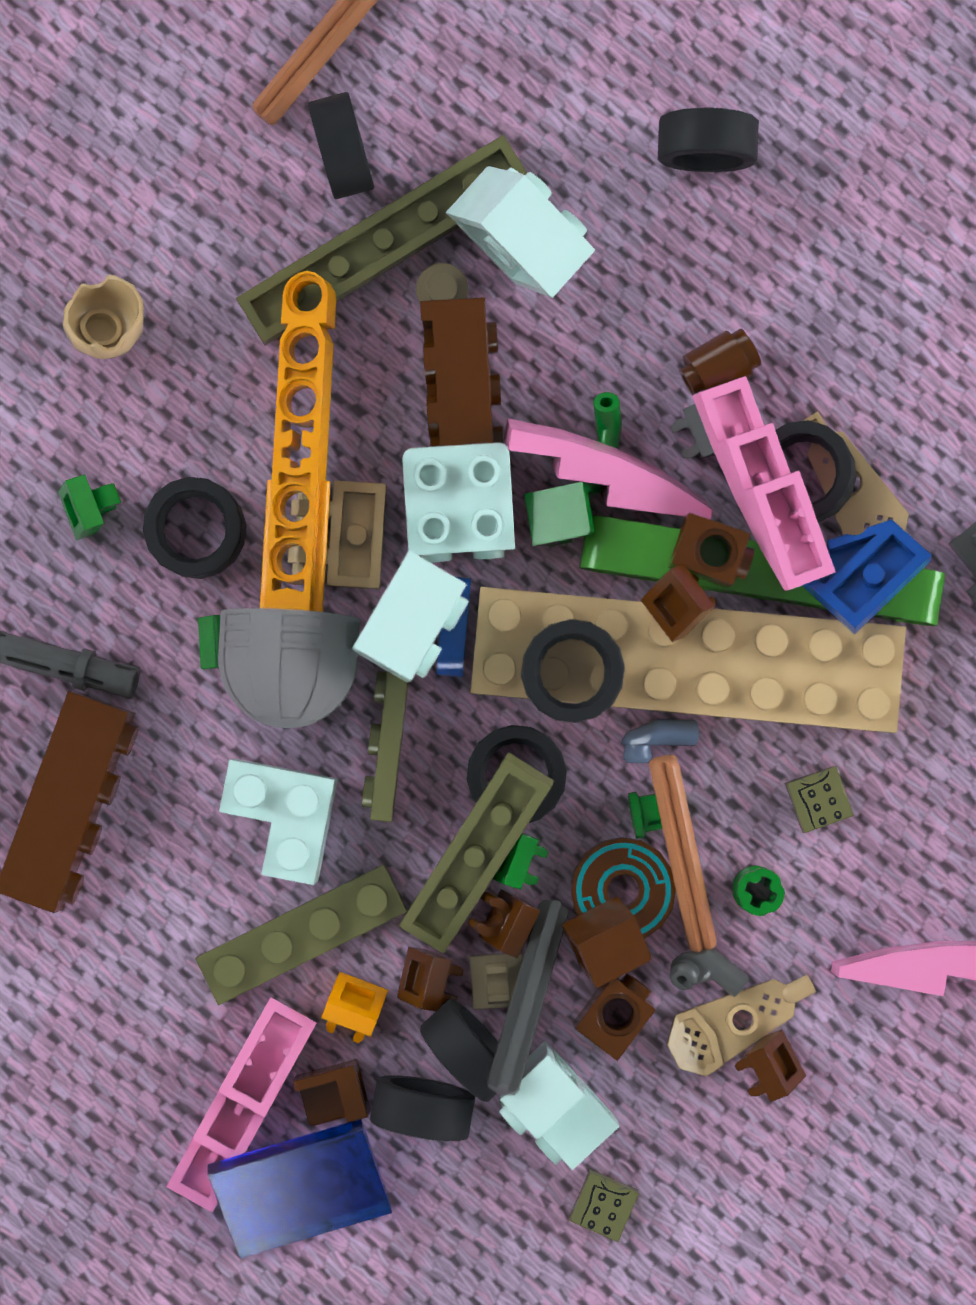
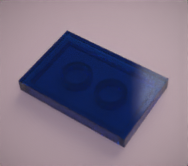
[207,1119,392,1259]

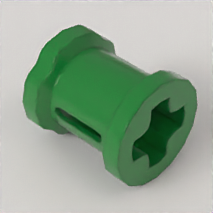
[628,792,663,839]
[732,865,785,916]

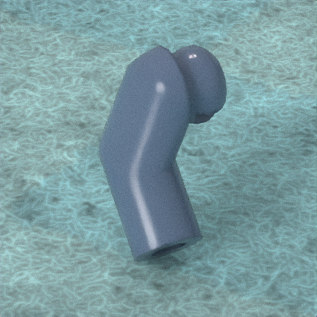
[621,719,699,763]

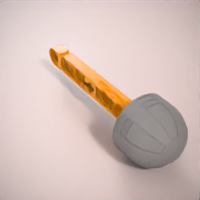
[218,271,360,728]

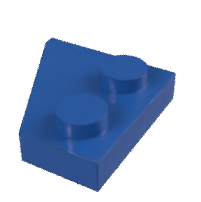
[802,520,931,635]

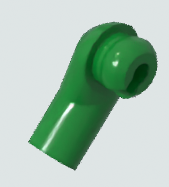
[593,392,622,449]

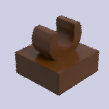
[641,564,716,642]
[468,889,540,958]
[397,947,464,1012]
[735,1029,806,1102]

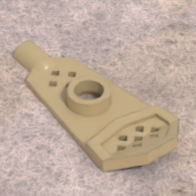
[802,411,909,535]
[666,975,816,1077]

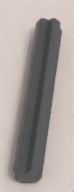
[487,899,569,1096]

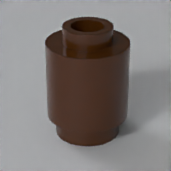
[679,328,762,395]

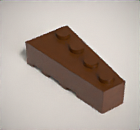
[420,297,504,447]

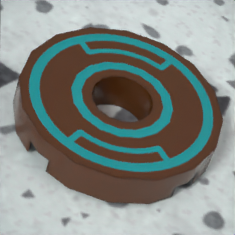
[571,837,676,939]

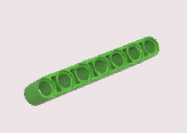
[579,516,945,626]

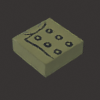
[785,766,854,833]
[569,1169,639,1242]

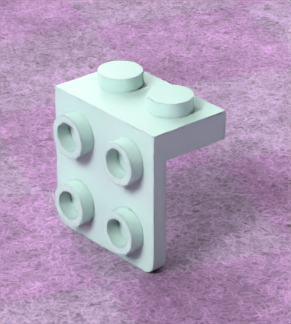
[402,442,515,563]

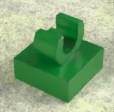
[58,474,121,541]
[492,833,549,890]

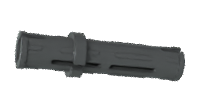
[0,631,140,699]

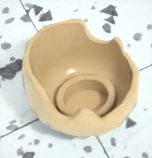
[63,275,144,359]

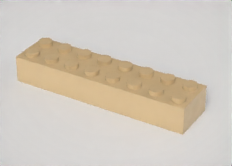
[470,587,906,733]

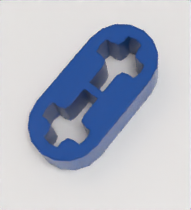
[436,576,471,677]

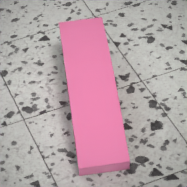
[692,376,835,591]
[504,418,712,520]
[831,941,976,996]
[166,997,317,1212]

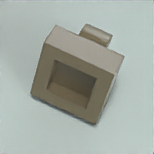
[469,951,522,1010]

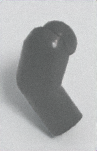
[670,949,750,997]

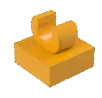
[321,972,389,1043]

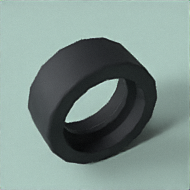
[308,92,374,199]
[657,108,759,172]
[775,420,856,522]
[143,477,247,579]
[521,619,625,723]
[467,725,567,823]
[420,999,498,1102]
[370,1075,475,1141]

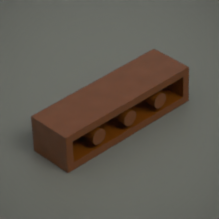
[0,691,139,913]

